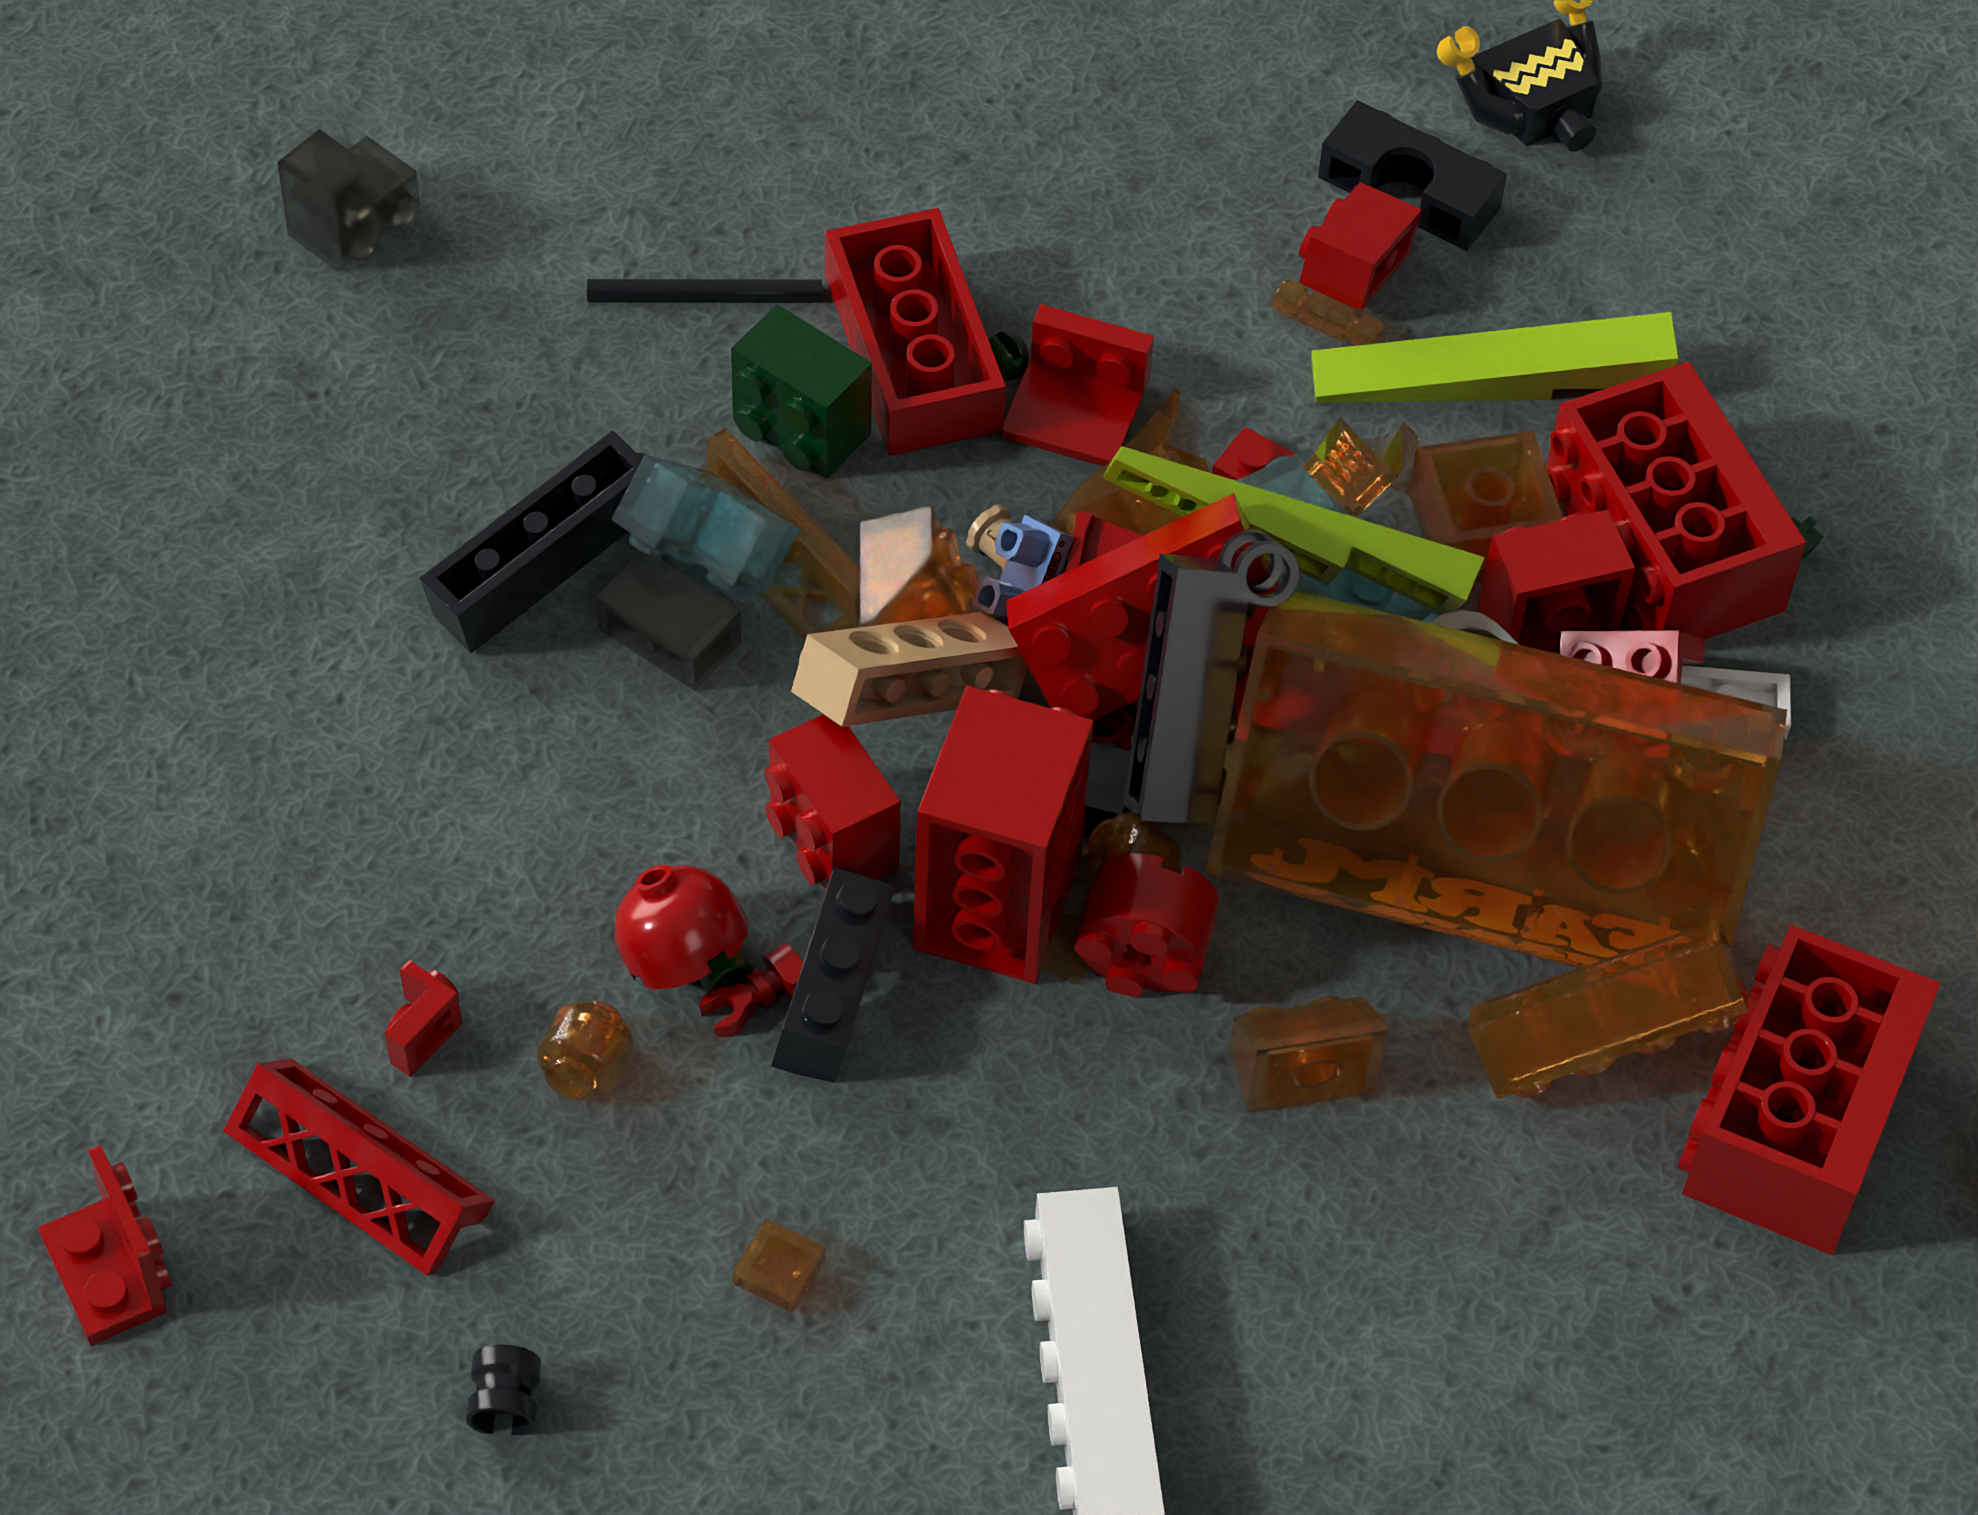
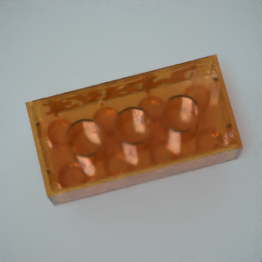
[1205,590,1787,1002]

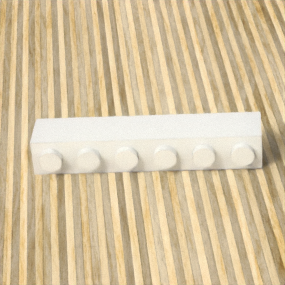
[1024,1187,1165,1515]

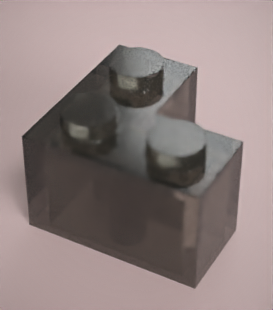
[277,129,420,272]

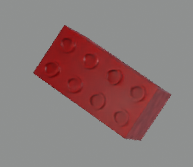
[1542,361,1806,639]
[913,685,1093,984]
[1677,924,1941,1256]

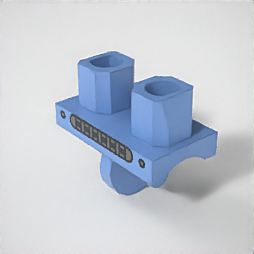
[972,515,1074,627]

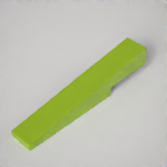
[1311,312,1678,402]
[1103,446,1485,614]

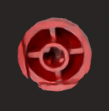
[615,865,749,990]

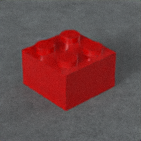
[1478,510,1635,656]
[764,714,901,890]

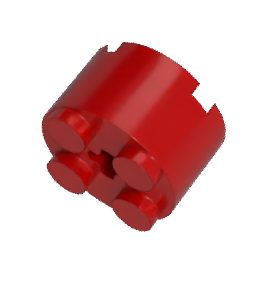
[1074,853,1220,998]

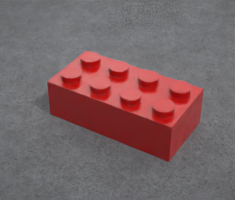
[825,208,1006,456]
[1006,493,1294,720]

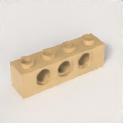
[791,611,1028,727]

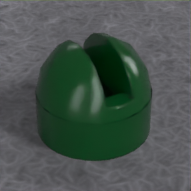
[988,331,1029,380]
[699,950,753,993]

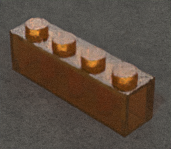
[1468,919,1749,1099]

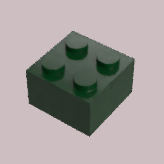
[731,304,872,479]

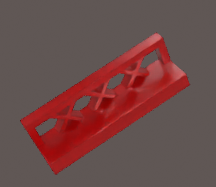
[223,1058,495,1276]

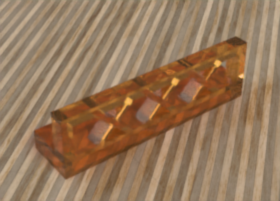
[1301,417,1421,518]
[671,428,875,641]

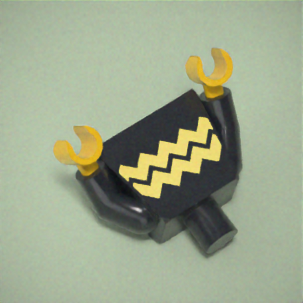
[1437,0,1602,152]

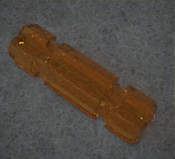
[1272,279,1384,346]

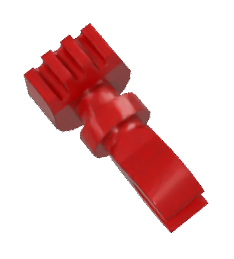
[699,942,803,1037]

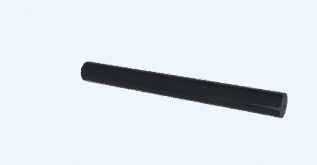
[587,279,822,303]

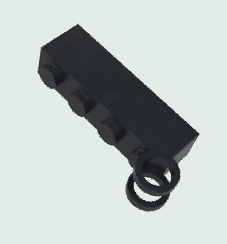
[419,430,688,653]
[1123,530,1299,825]

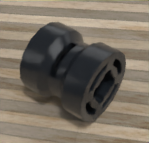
[466,1344,541,1436]

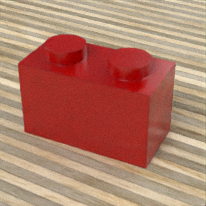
[1299,182,1422,311]

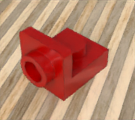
[384,960,462,1077]

